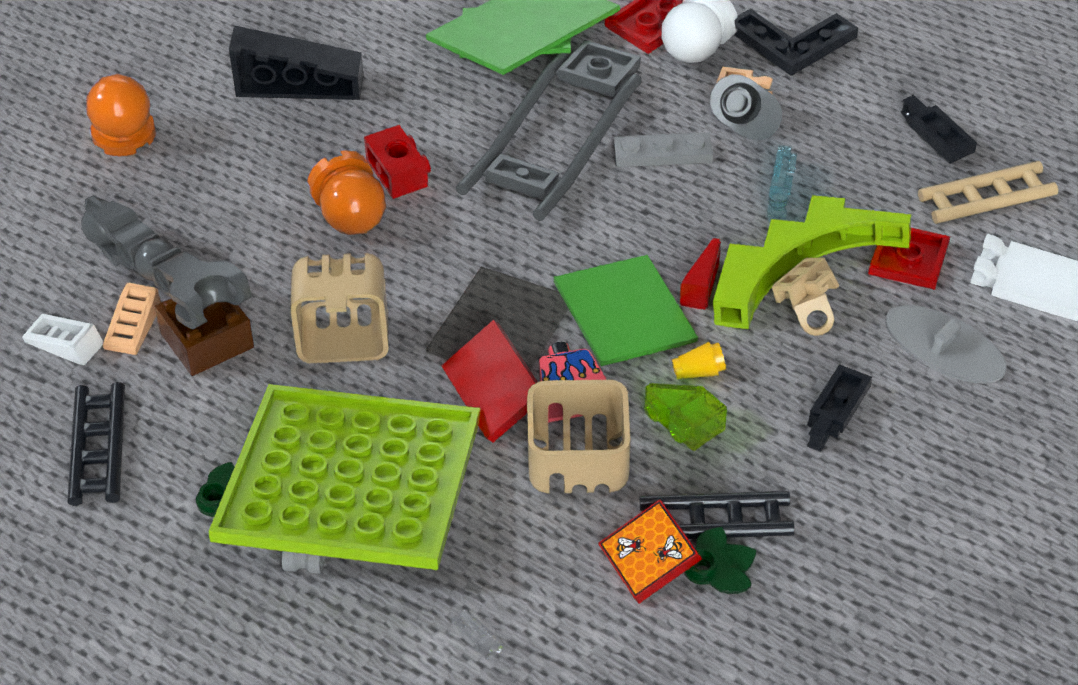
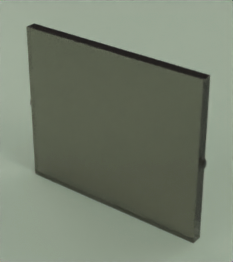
[426,266,569,371]

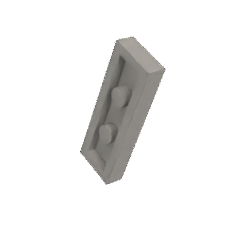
[614,132,713,167]

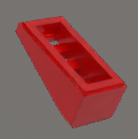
[680,238,721,310]

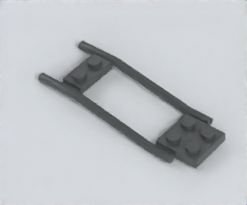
[456,40,642,221]

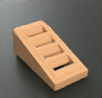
[103,283,161,355]

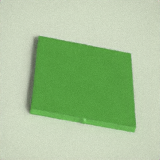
[553,255,698,366]

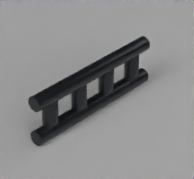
[67,382,125,506]
[639,491,795,539]

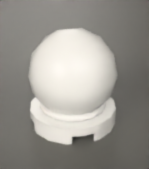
[662,0,738,63]

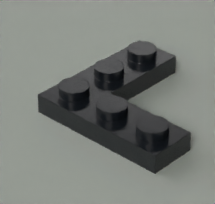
[734,9,858,76]

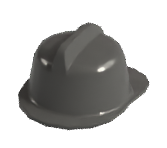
[710,74,782,140]

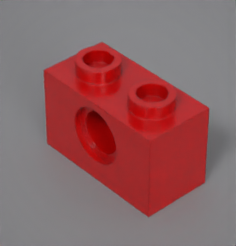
[364,125,431,199]

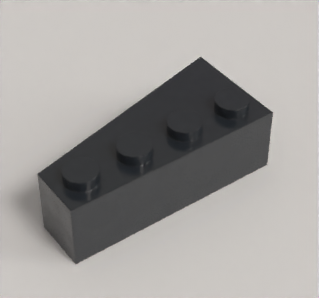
[229,25,364,100]

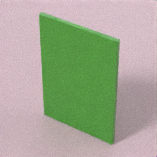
[426,0,620,75]

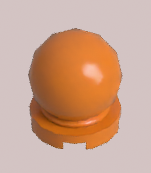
[86,74,156,156]
[307,150,386,235]

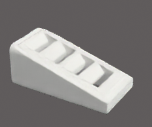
[22,314,103,365]

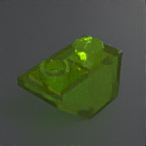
[644,383,727,452]

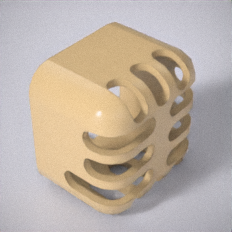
[291,253,388,364]
[527,380,630,494]

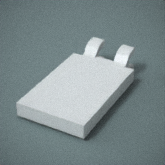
[970,234,1078,321]

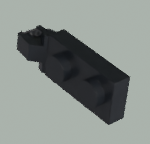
[901,95,977,164]
[807,364,872,452]

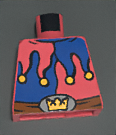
[539,342,607,423]

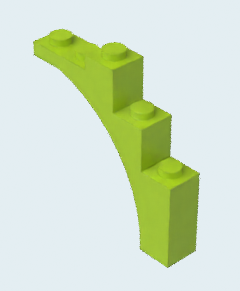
[713,195,911,329]

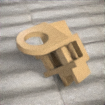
[772,258,839,336]

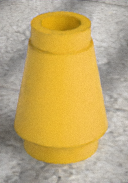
[671,342,726,380]

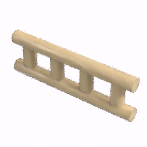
[918,161,1058,224]

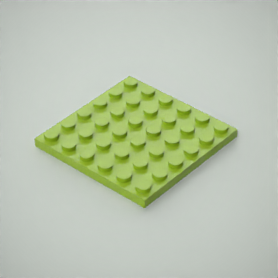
[209,384,480,570]

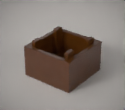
[155,299,254,376]

